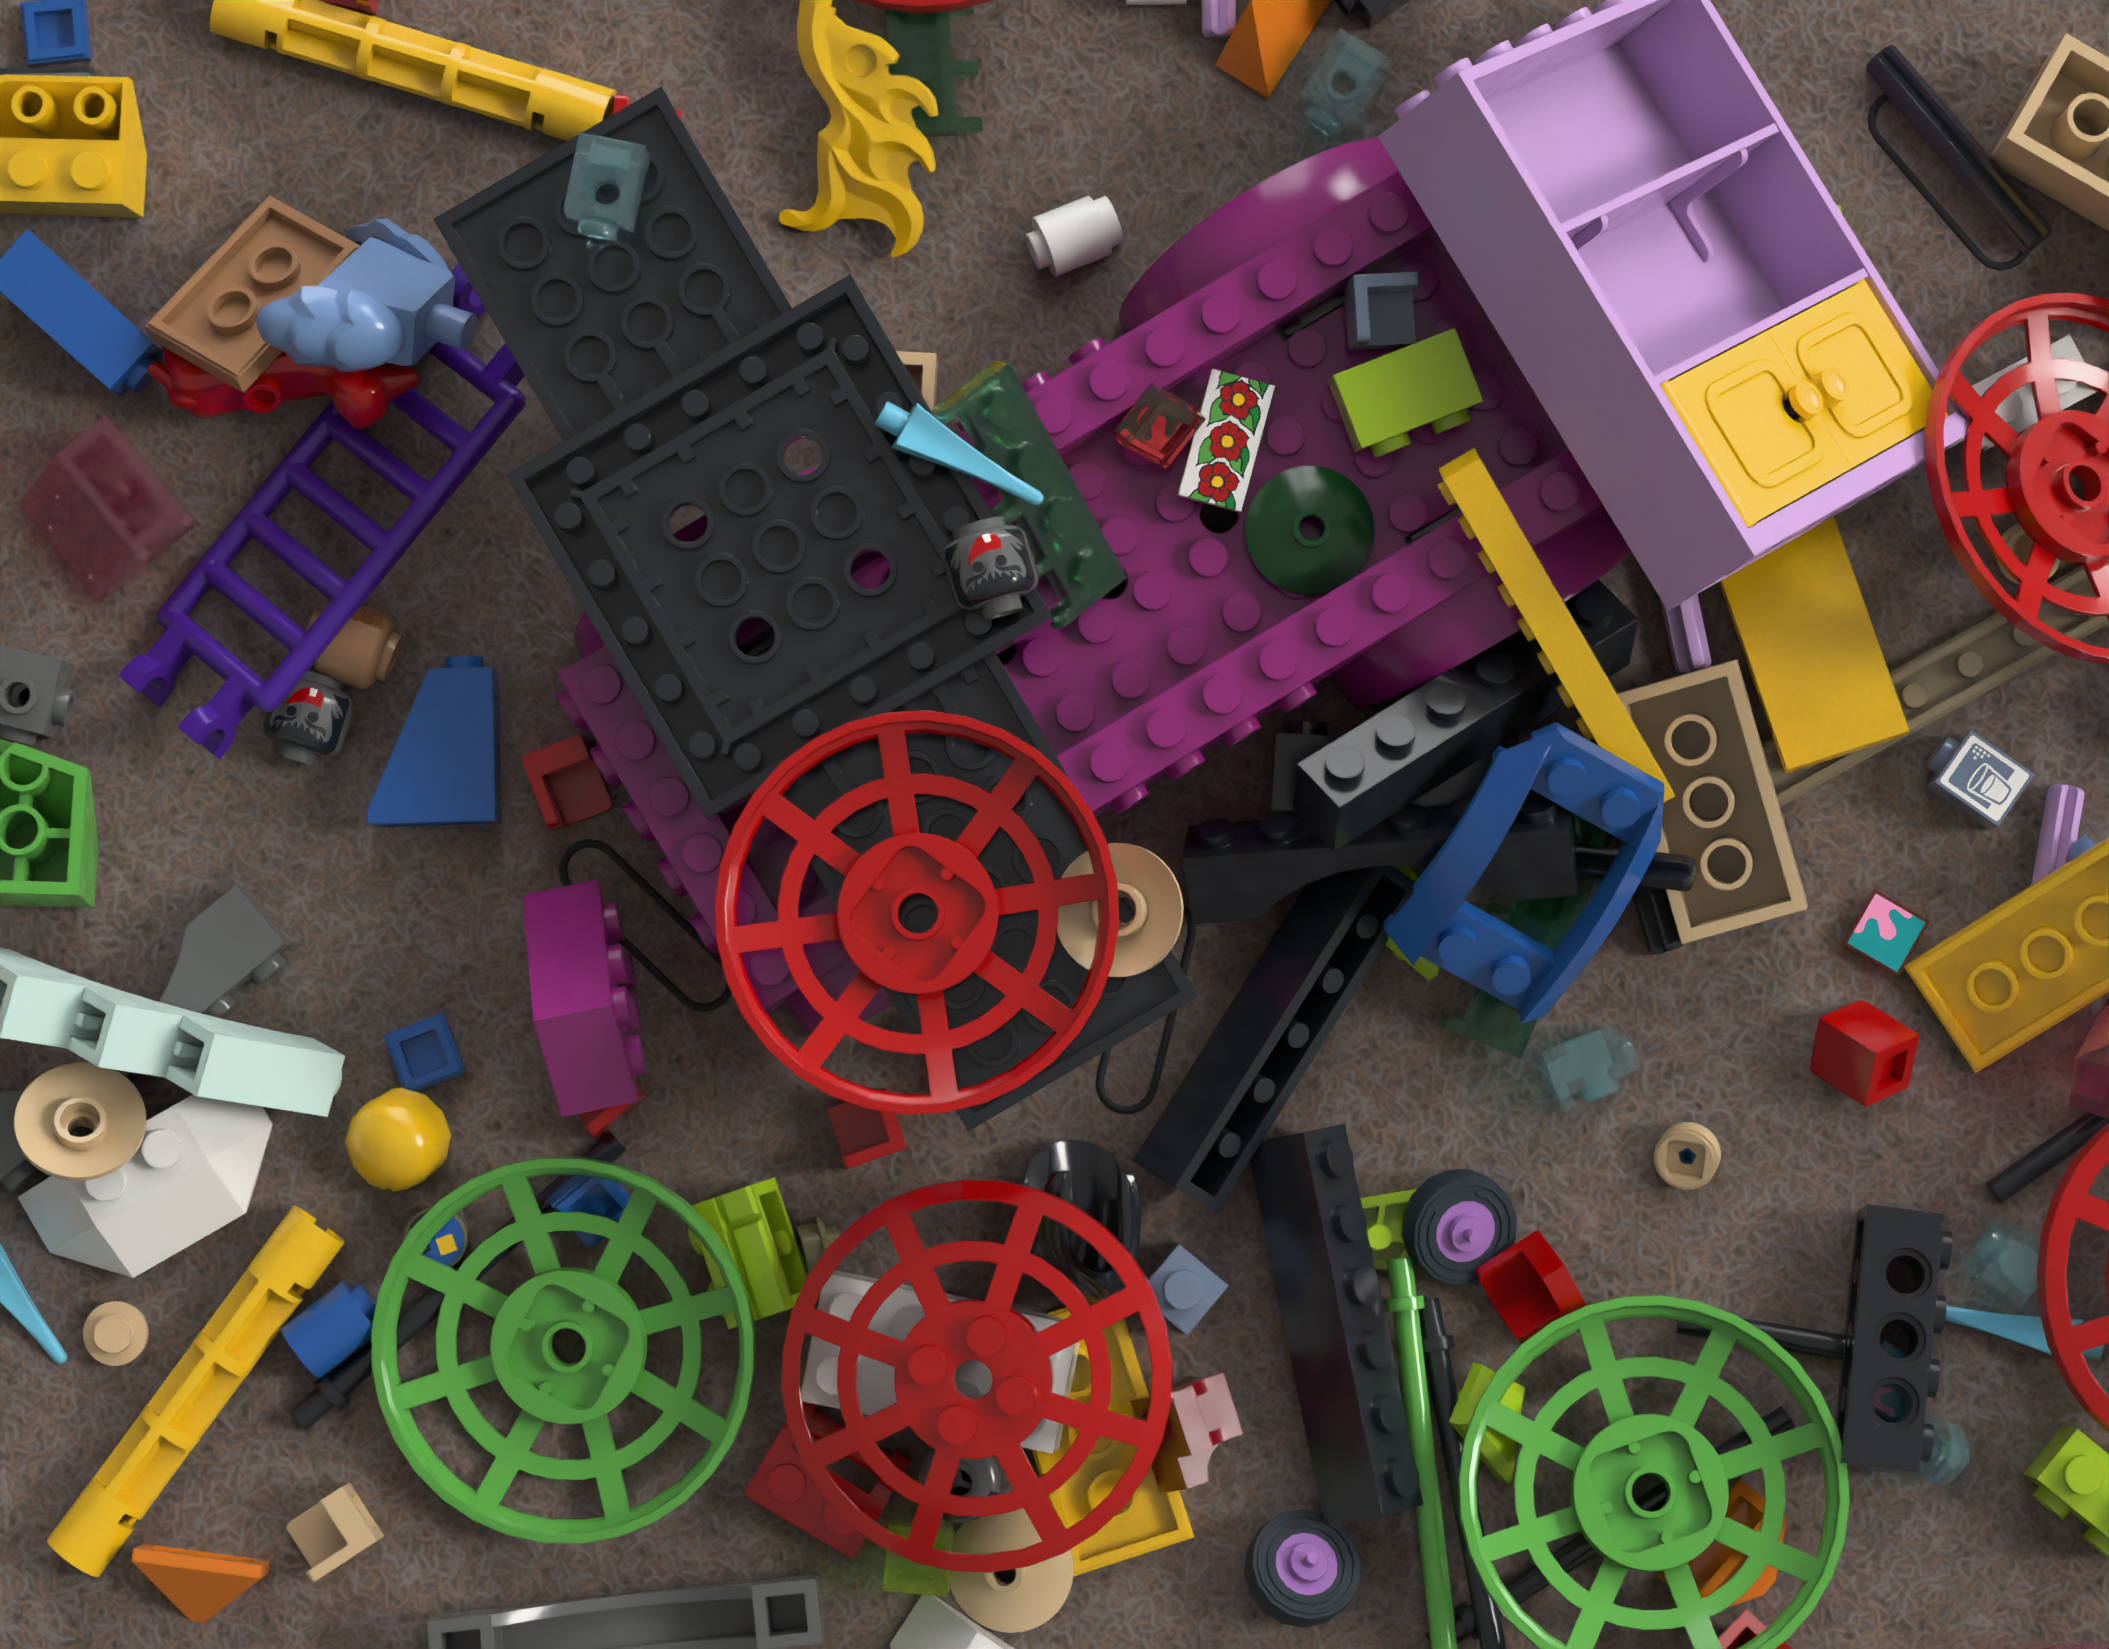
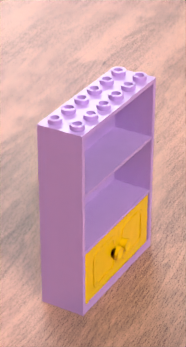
[1378,0,1969,611]

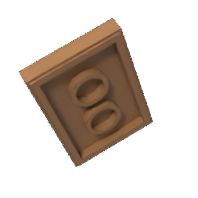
[144,195,360,393]

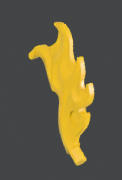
[779,0,939,258]

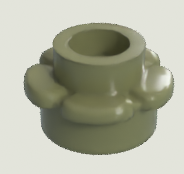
[795,1216,844,1275]

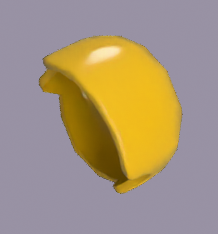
[345,1088,451,1192]

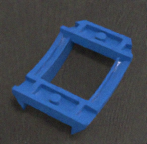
[1383,722,1665,1024]

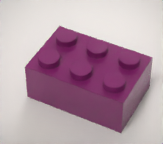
[522,880,647,1117]

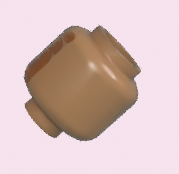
[306,603,404,689]

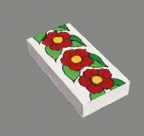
[1177,369,1275,513]

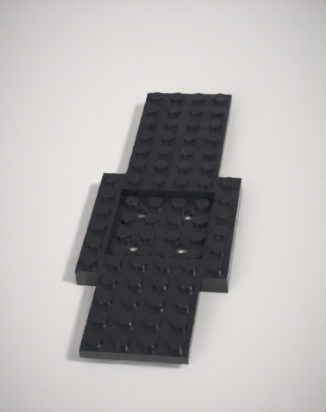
[433,87,1198,1132]

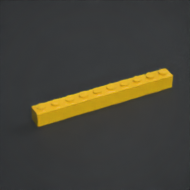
[1437,448,1675,802]

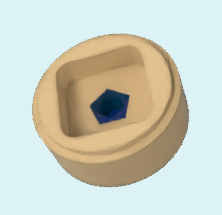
[1654,1122,1721,1190]

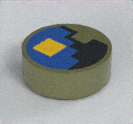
[404,1208,470,1268]

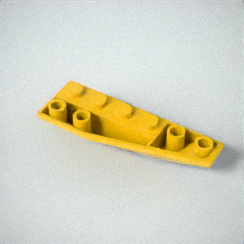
[0,74,147,218]

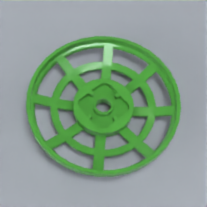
[371,1156,756,1544]
[1457,1295,1850,1649]

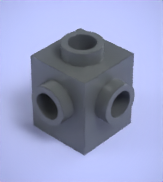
[0,645,76,746]

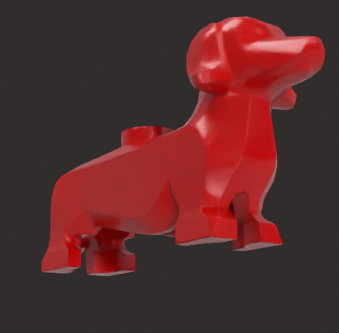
[147,346,419,429]

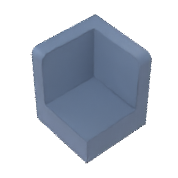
[1344,272,1419,350]

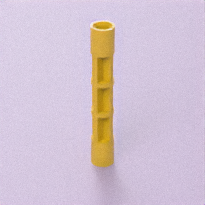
[210,0,617,141]
[47,1205,345,1578]

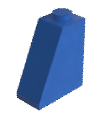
[0,229,163,397]
[367,656,502,828]

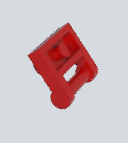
[743,1401,912,1560]

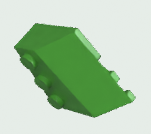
[0,738,99,909]

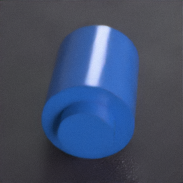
[281,1280,377,1378]

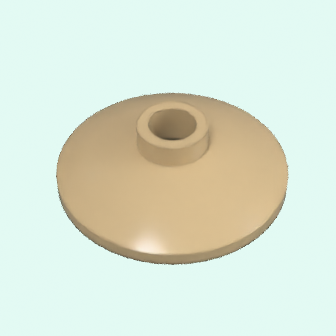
[1057,843,1184,977]
[14,1062,146,1181]
[947,1508,1074,1633]

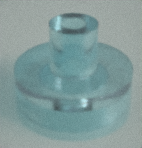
[1911,1416,1971,1485]

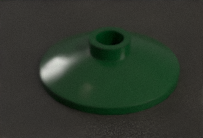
[1245,466,1375,595]

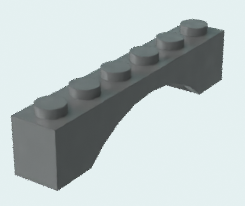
[0,884,293,1193]
[426,1572,826,1649]

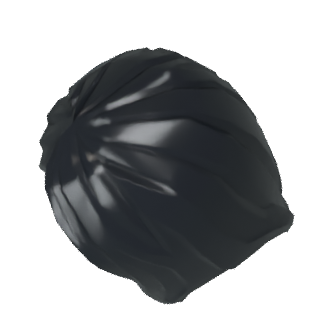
[1022,1140,1142,1306]

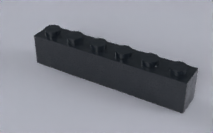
[1292,579,1639,852]
[1132,866,1415,1213]
[1250,1124,1424,1524]

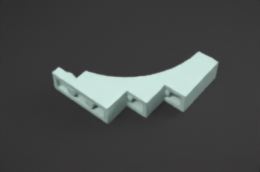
[0,948,345,1117]

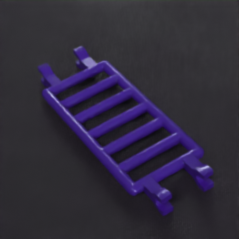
[118,263,526,759]

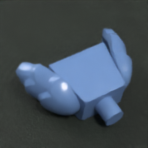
[256,218,477,372]

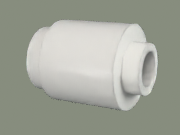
[1025,196,1124,277]

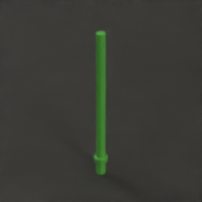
[1385,1257,1457,1649]

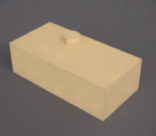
[1990,33,2109,231]
[1617,659,1808,944]

